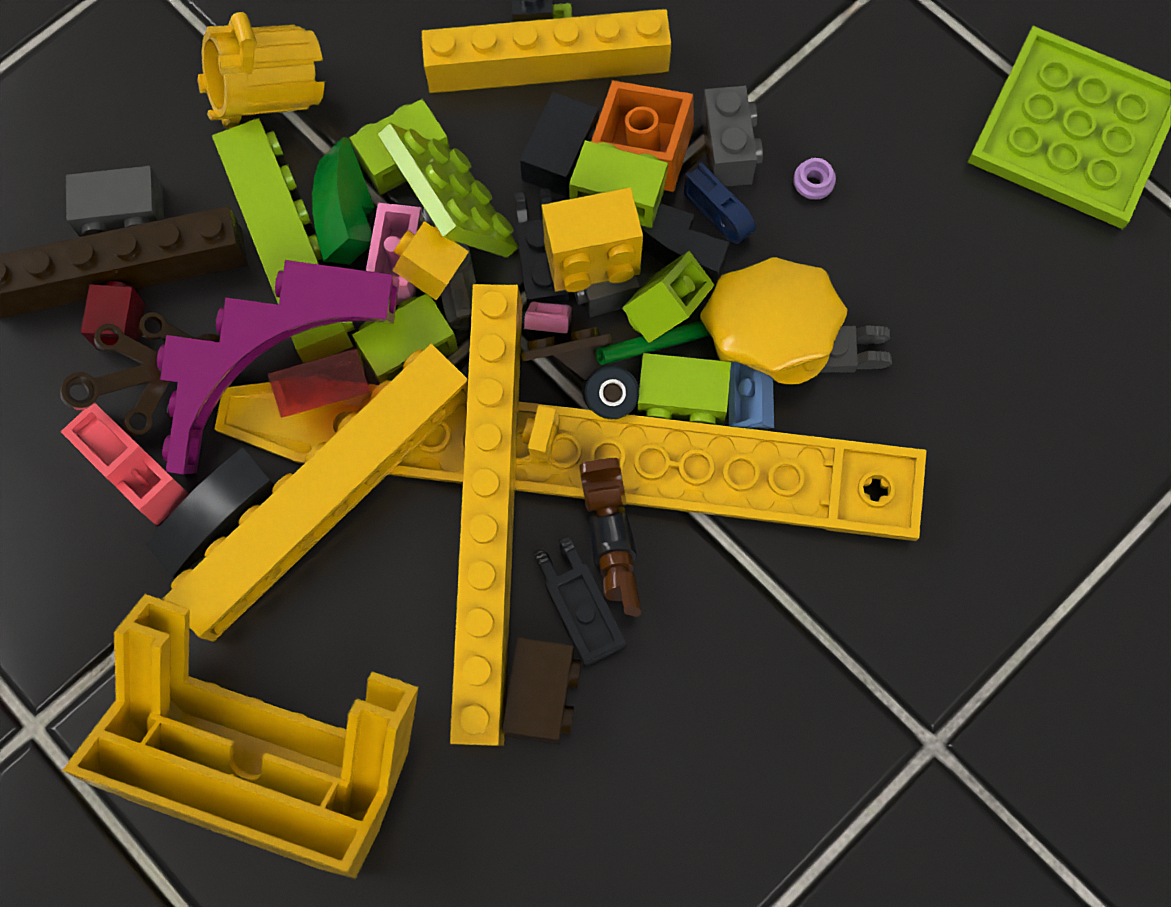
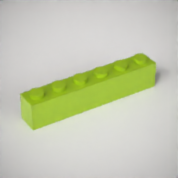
[212,118,355,366]

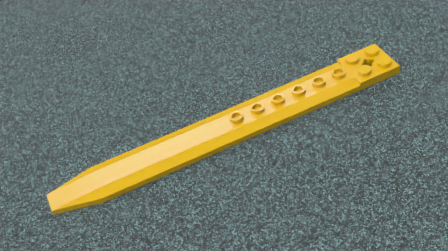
[214,377,927,541]

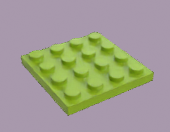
[967,26,1171,229]

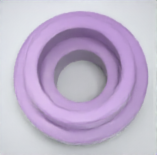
[793,158,836,199]

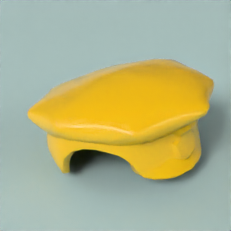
[700,257,847,384]

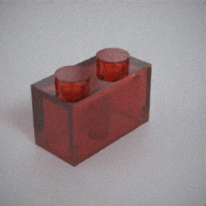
[268,348,372,418]

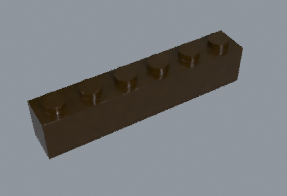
[0,206,248,318]

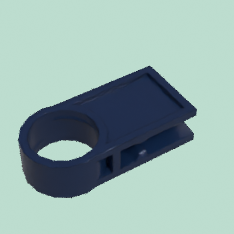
[684,162,756,244]

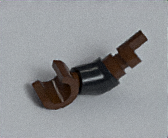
[579,458,641,617]

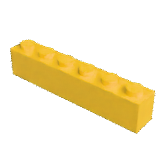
[422,9,671,93]

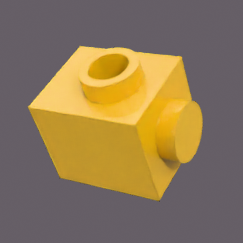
[392,221,469,300]

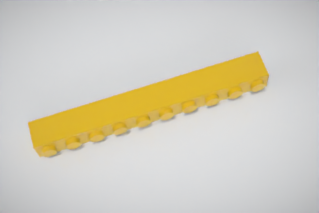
[450,284,523,746]

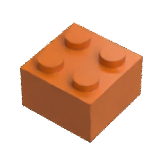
[591,80,694,192]

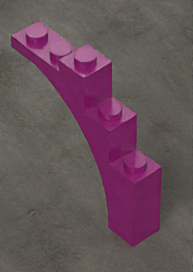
[157,260,400,474]

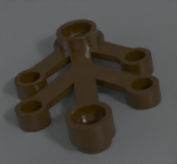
[60,312,220,436]

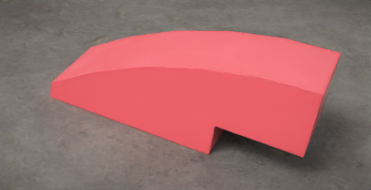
[60,403,189,527]

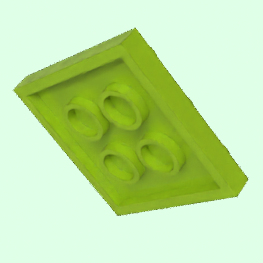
[378,123,519,258]

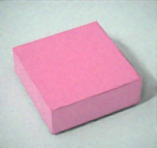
[524,301,572,334]

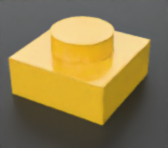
[523,405,559,462]

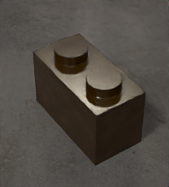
[502,638,582,745]

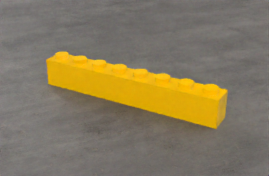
[163,343,468,642]

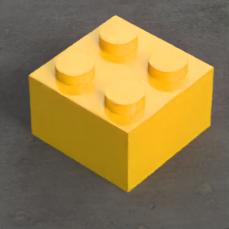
[542,187,643,292]

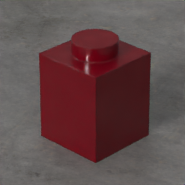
[80,281,146,349]

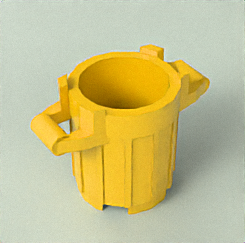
[198,12,325,129]

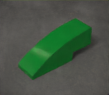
[312,137,375,265]

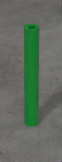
[595,321,710,365]

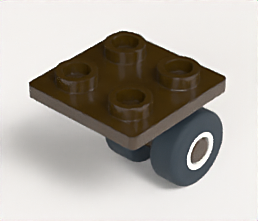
[520,327,639,419]

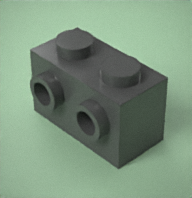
[701,86,763,187]

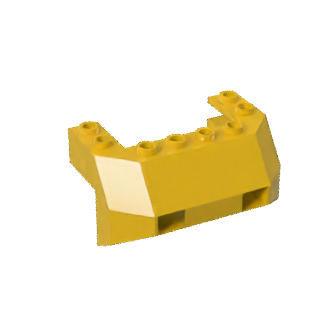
[62,594,419,879]

